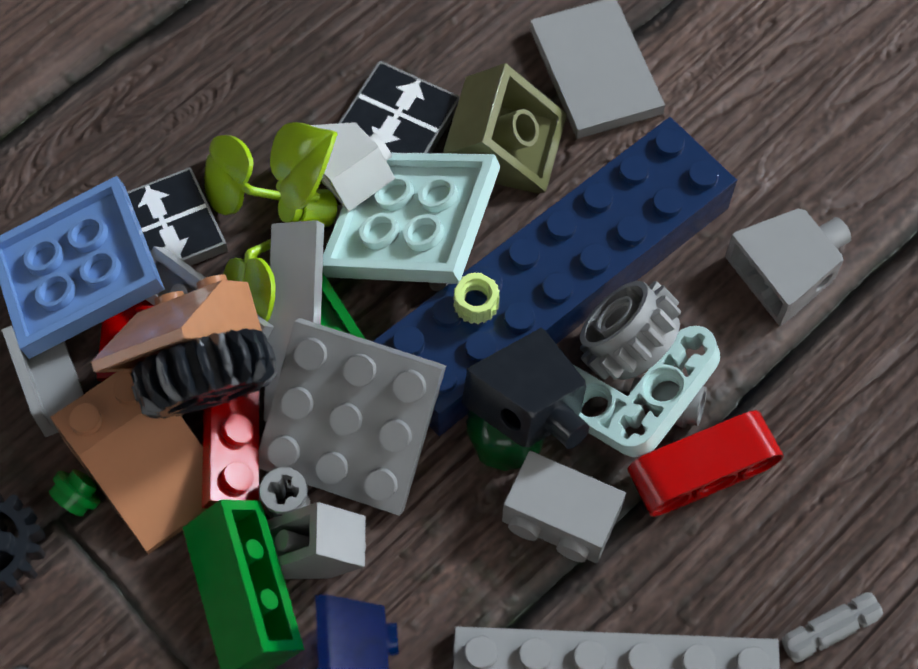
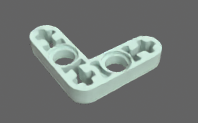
[572,326,720,457]

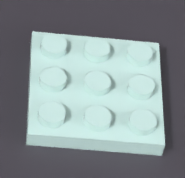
[323,153,500,284]

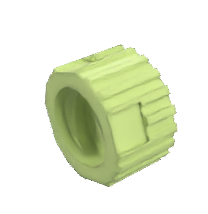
[454,273,499,324]

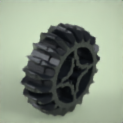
[130,328,278,419]

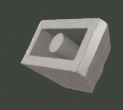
[267,502,366,579]

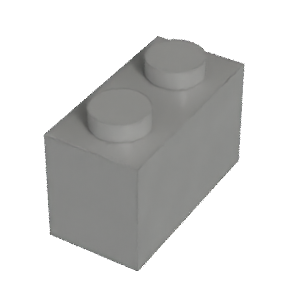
[502,451,626,564]

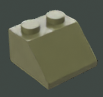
[443,63,567,194]

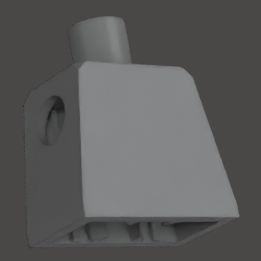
[725,208,851,326]

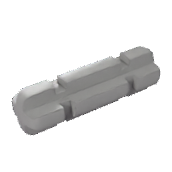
[781,592,883,662]

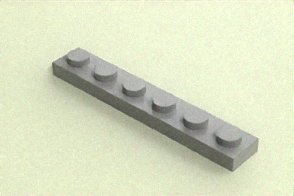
[454,627,780,669]

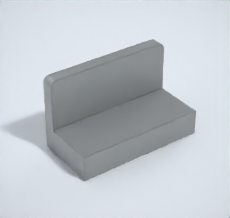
[2,326,84,437]

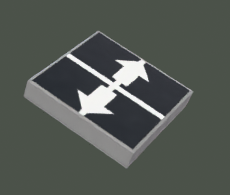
[339,61,460,153]
[127,167,228,266]

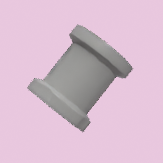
[260,467,311,519]

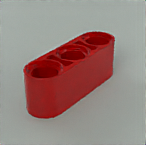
[627,410,784,517]

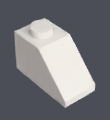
[311,122,396,212]

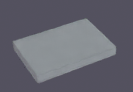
[530,0,665,139]

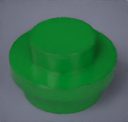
[49,469,100,517]

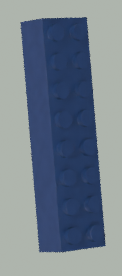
[373,117,737,436]

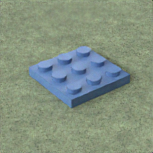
[0,176,165,359]

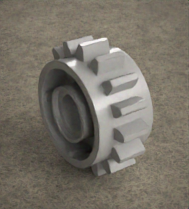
[580,281,681,380]

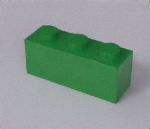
[182,499,305,669]

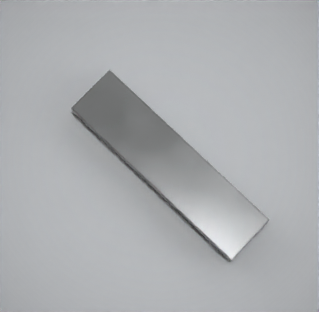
[264,220,324,421]

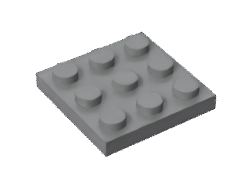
[259,318,446,516]

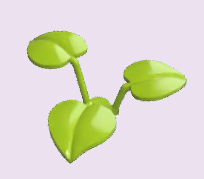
[204,122,338,322]

